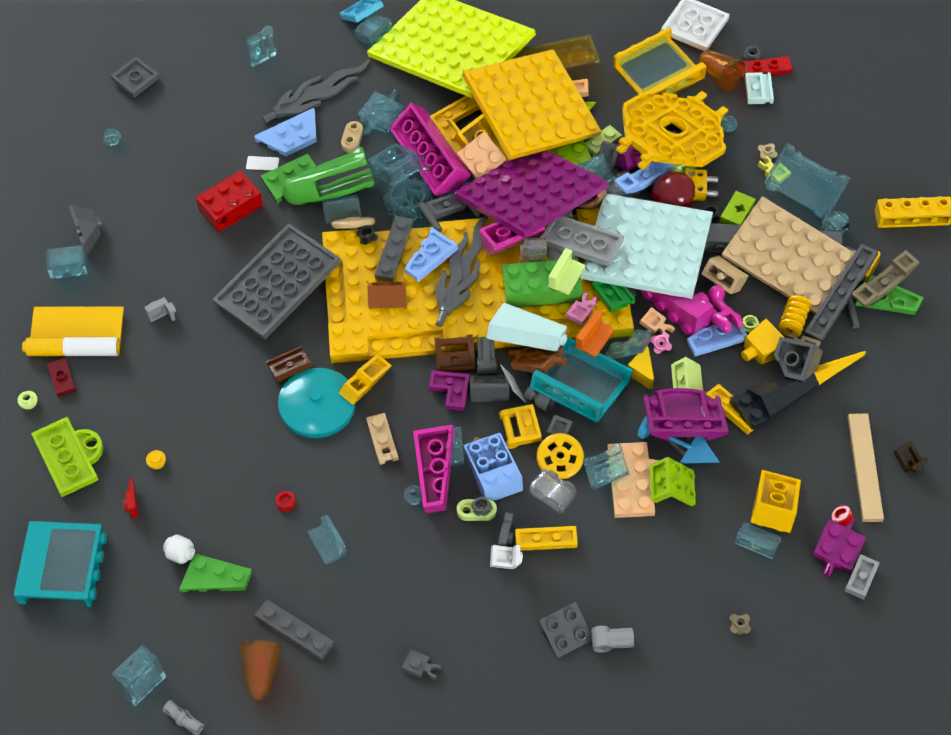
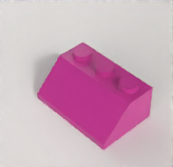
[479,222,545,256]

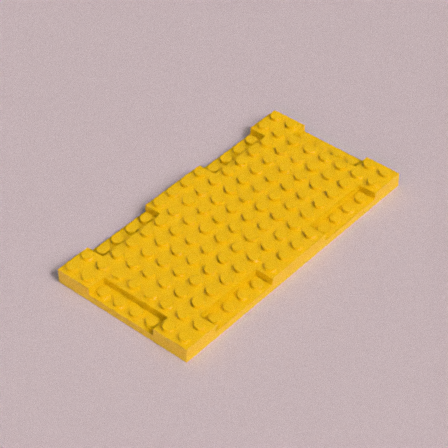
[322,208,634,364]

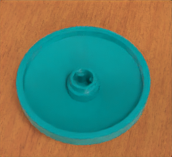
[278,368,356,438]

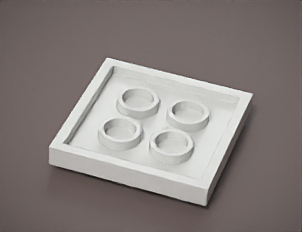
[661,0,730,52]

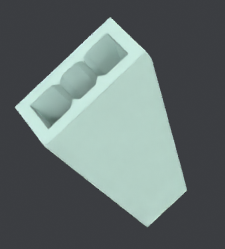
[486,303,568,352]

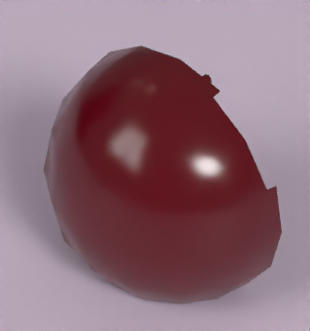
[651,171,696,208]

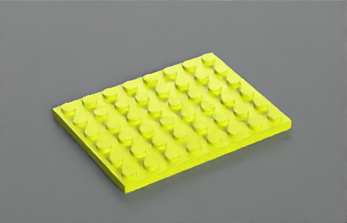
[367,0,536,99]

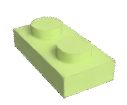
[585,125,622,158]

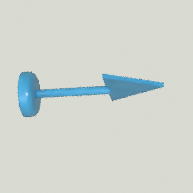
[637,416,719,463]

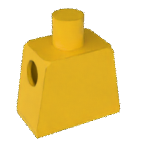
[741,319,785,364]

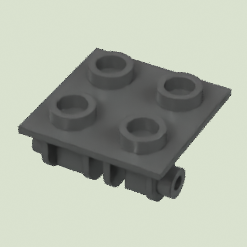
[539,602,592,658]

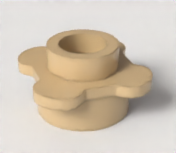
[758,143,777,160]

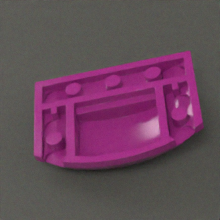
[643,388,729,440]

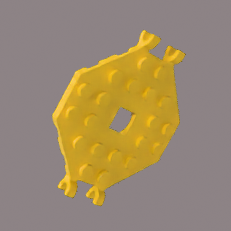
[616,90,728,170]

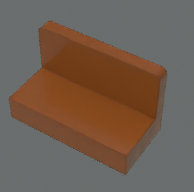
[367,282,406,308]

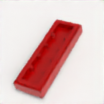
[737,56,792,79]

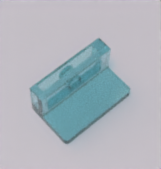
[322,195,361,224]
[308,514,347,565]
[735,522,782,559]

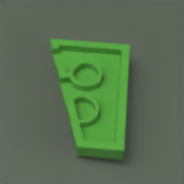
[855,275,924,315]

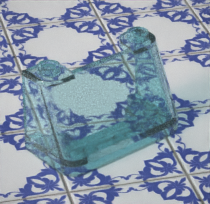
[764,143,851,219]

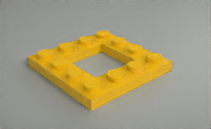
[430,96,480,153]

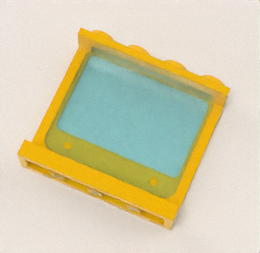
[613,27,707,95]

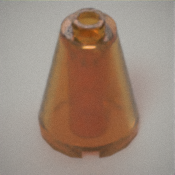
[699,50,746,91]
[239,640,282,700]

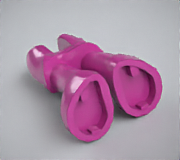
[697,285,743,334]

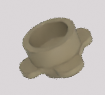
[729,614,751,634]

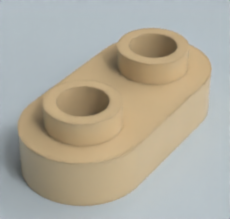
[341,121,363,153]

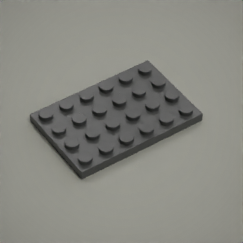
[212,223,342,340]

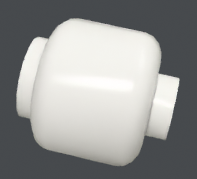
[163,534,195,564]

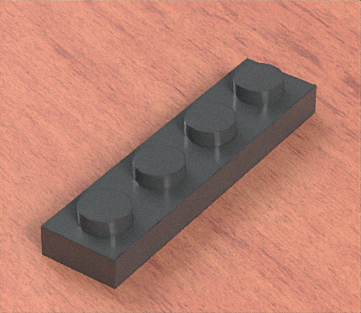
[375,216,413,282]
[255,599,334,661]

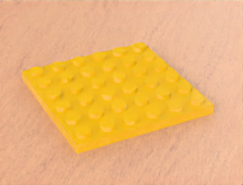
[462,49,602,160]

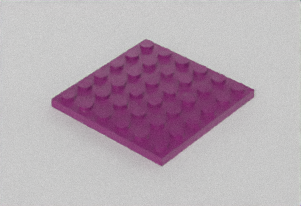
[454,150,609,238]

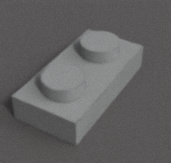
[845,554,880,600]

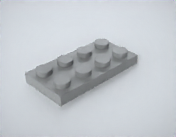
[540,216,624,267]

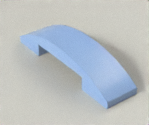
[614,161,676,194]

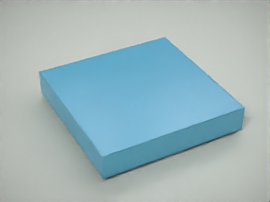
[339,0,383,22]

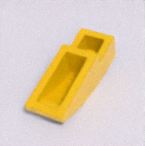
[339,354,392,405]

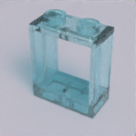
[367,143,422,186]
[111,644,166,706]

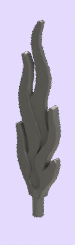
[262,59,370,123]
[436,216,488,327]

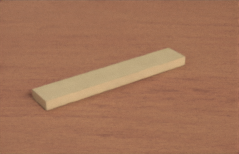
[847,414,884,522]

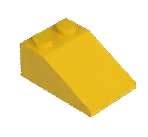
[454,114,510,164]
[750,470,801,533]

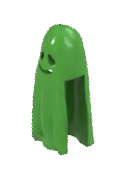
[283,147,374,205]

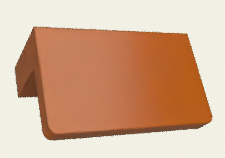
[575,310,614,357]

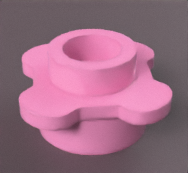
[651,333,672,354]

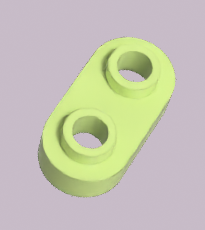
[457,499,497,521]

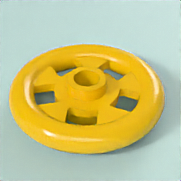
[537,433,584,479]

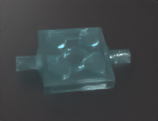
[357,90,405,136]

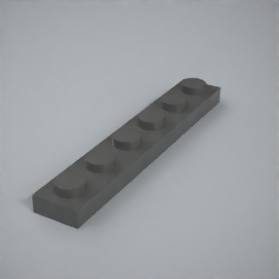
[805,244,878,343]

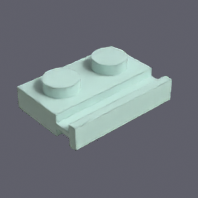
[744,72,774,104]

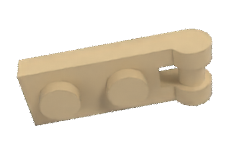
[366,413,399,465]

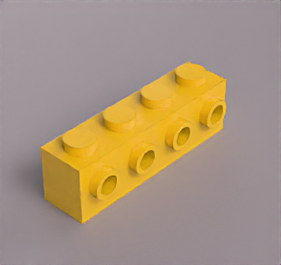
[874,196,951,228]

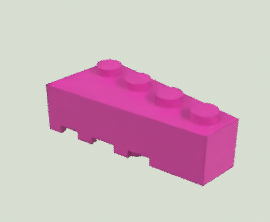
[641,290,713,336]
[413,425,455,514]

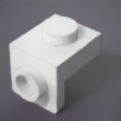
[490,545,523,570]

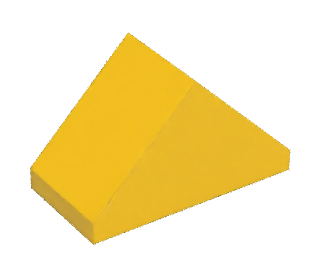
[628,346,654,389]

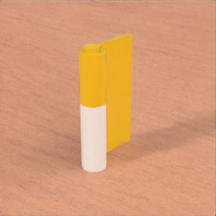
[22,307,124,356]

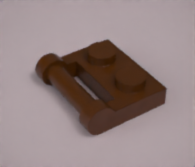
[434,334,475,372]

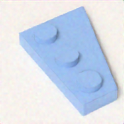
[404,228,458,282]
[687,323,747,357]

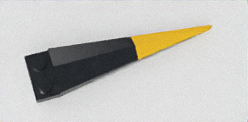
[729,351,866,430]

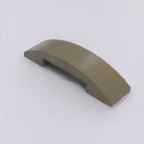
[851,250,919,307]

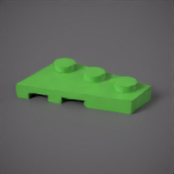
[261,154,316,204]
[179,554,253,592]

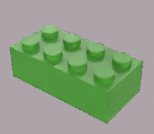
[502,258,582,307]

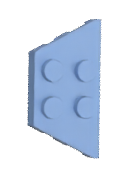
[254,108,317,157]

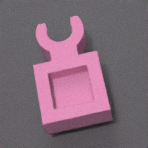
[566,293,597,326]

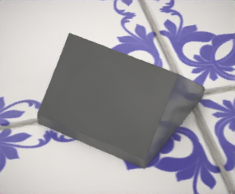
[470,375,509,402]

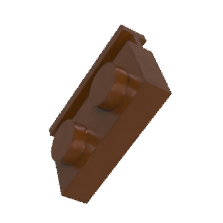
[266,346,312,382]

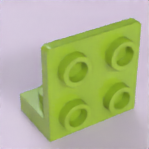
[650,457,696,506]

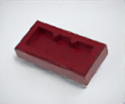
[47,358,76,397]

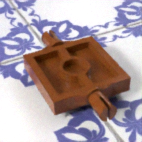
[508,346,567,374]

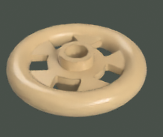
[331,217,375,229]

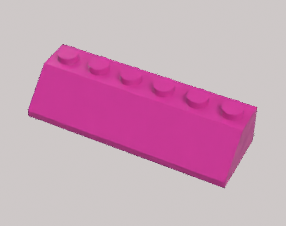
[389,103,471,196]

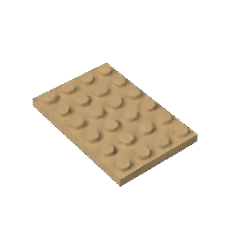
[722,196,855,315]

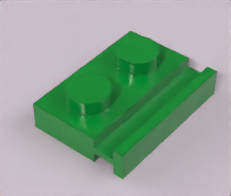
[592,281,635,313]

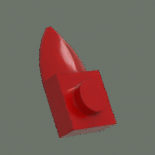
[123,477,139,518]

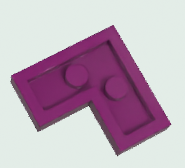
[429,370,470,411]

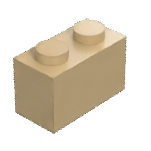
[701,256,748,294]

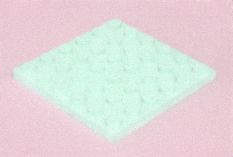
[581,193,713,299]

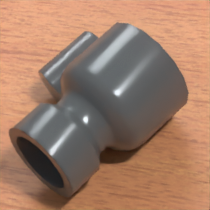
[524,386,555,412]

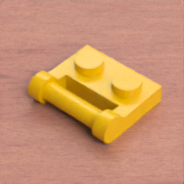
[499,404,542,449]

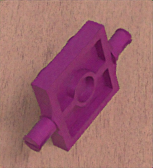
[812,518,866,578]

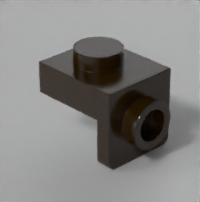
[893,441,928,473]

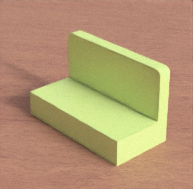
[548,248,585,295]
[671,357,703,391]

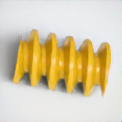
[778,295,812,338]

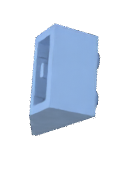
[463,433,523,501]

